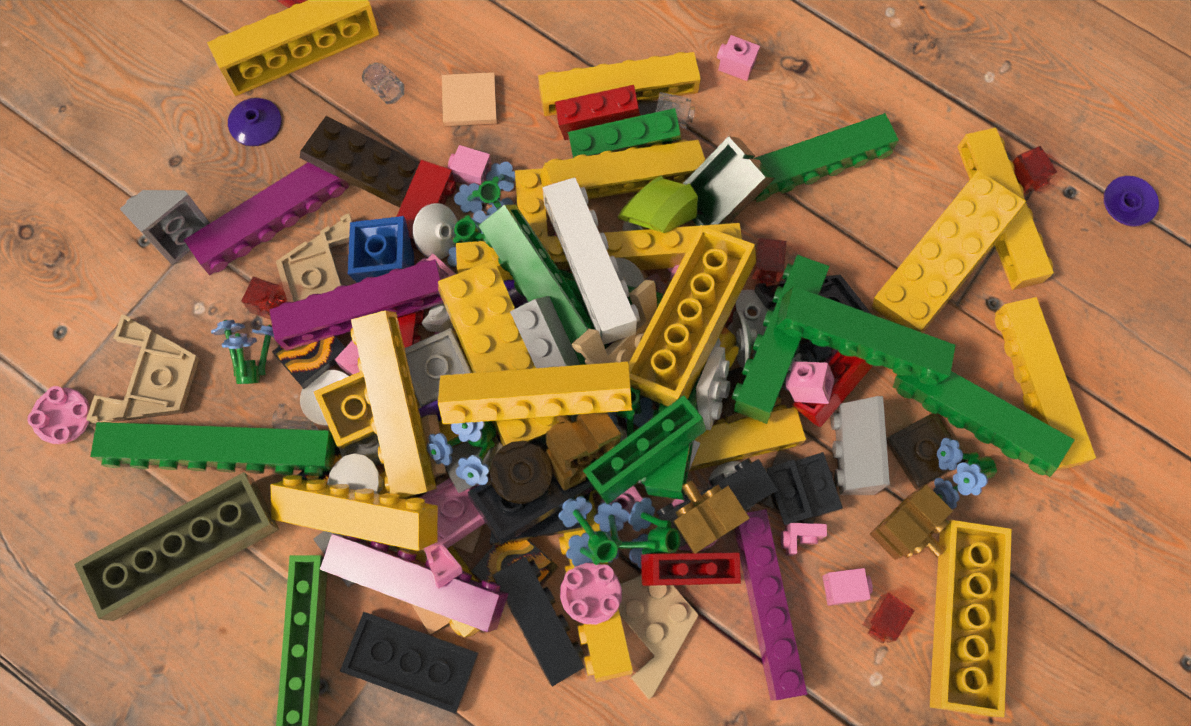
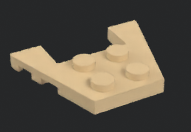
[276,213,352,302]
[572,280,657,364]
[86,315,199,424]
[618,575,698,699]

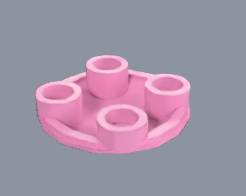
[27,386,90,444]
[560,563,622,624]

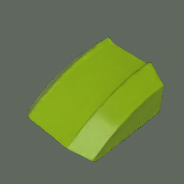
[617,175,698,233]

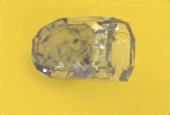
[362,62,405,104]

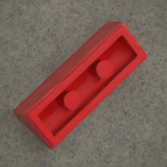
[792,351,873,427]

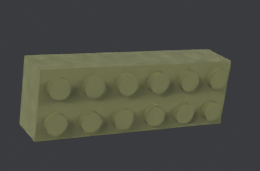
[74,472,279,621]

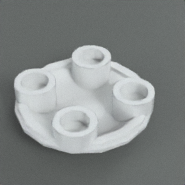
[327,454,384,494]

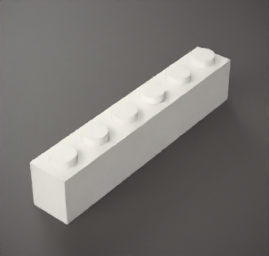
[542,178,640,345]

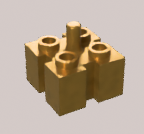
[546,412,621,491]
[673,480,750,554]
[870,484,953,560]

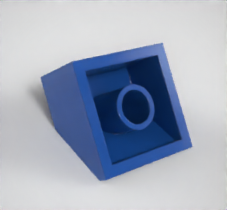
[348,216,414,283]

